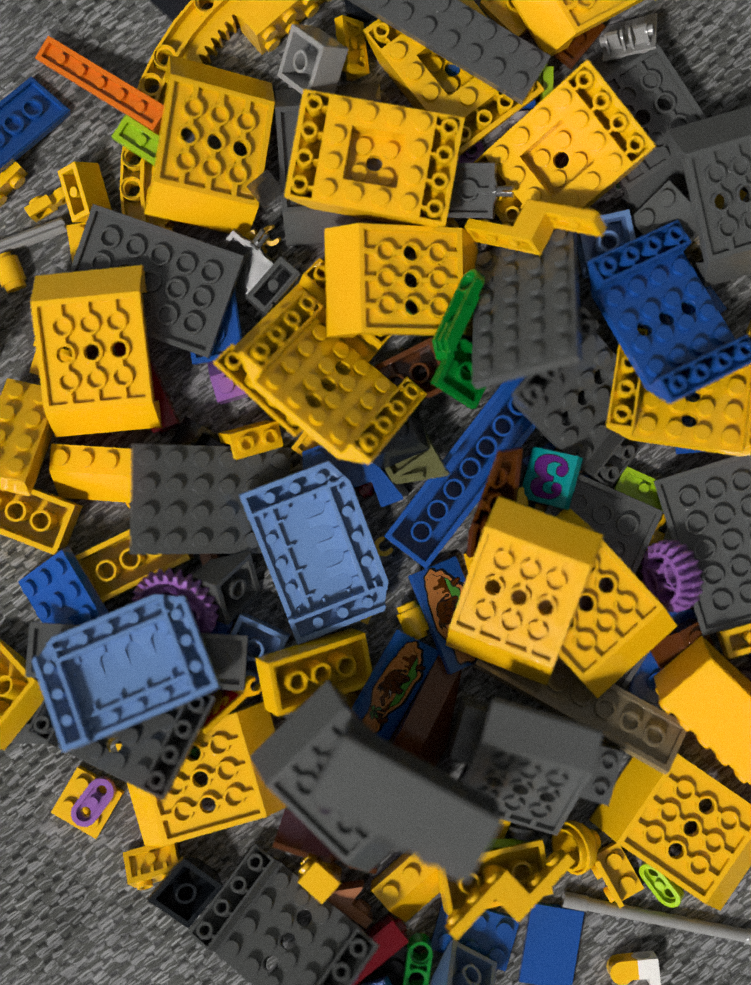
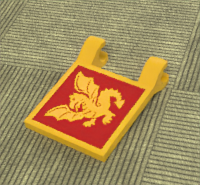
[201,675,262,734]

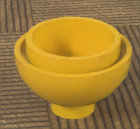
[552,820,601,875]

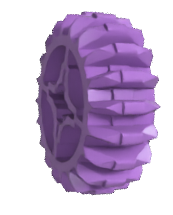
[639,540,704,613]

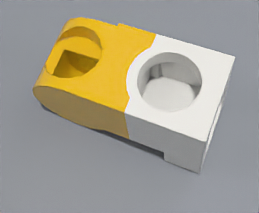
[606,951,661,985]

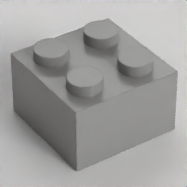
[277,24,348,94]

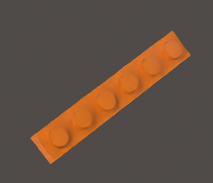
[35,36,164,134]

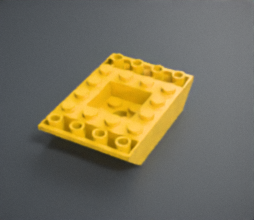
[363,0,545,155]
[473,59,656,230]
[284,89,465,227]

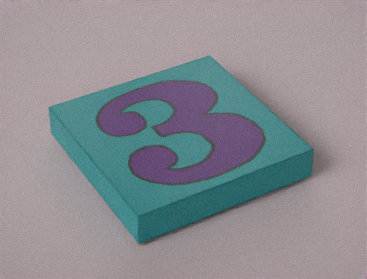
[522,447,583,510]

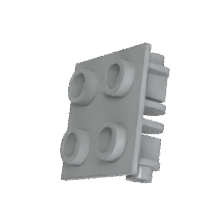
[599,13,658,62]

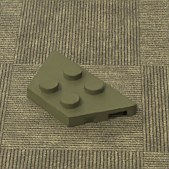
[385,427,450,485]

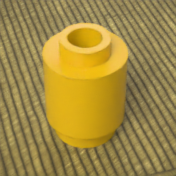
[0,252,27,293]
[396,600,429,639]

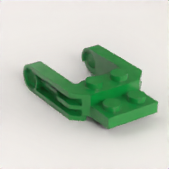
[431,269,486,409]

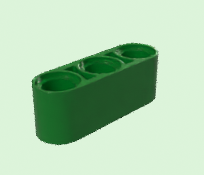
[401,933,433,985]

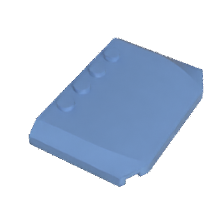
[239,460,388,645]
[31,594,220,752]

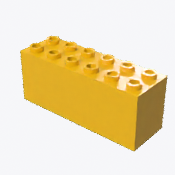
[654,636,751,785]

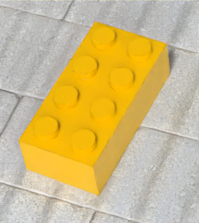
[236,0,331,55]
[0,378,54,496]
[0,487,83,555]
[75,529,195,603]
[255,628,372,717]

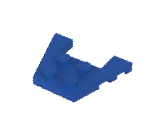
[302,445,404,508]

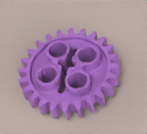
[132,568,219,633]

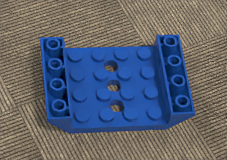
[587,220,751,404]

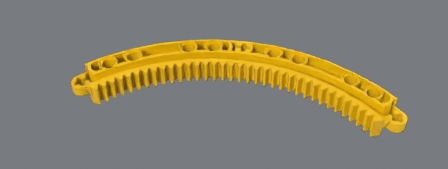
[120,0,248,232]

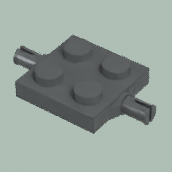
[447,163,514,219]
[220,229,275,304]

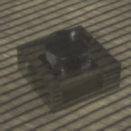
[247,169,285,209]

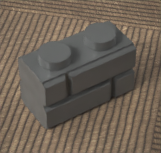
[246,256,301,316]

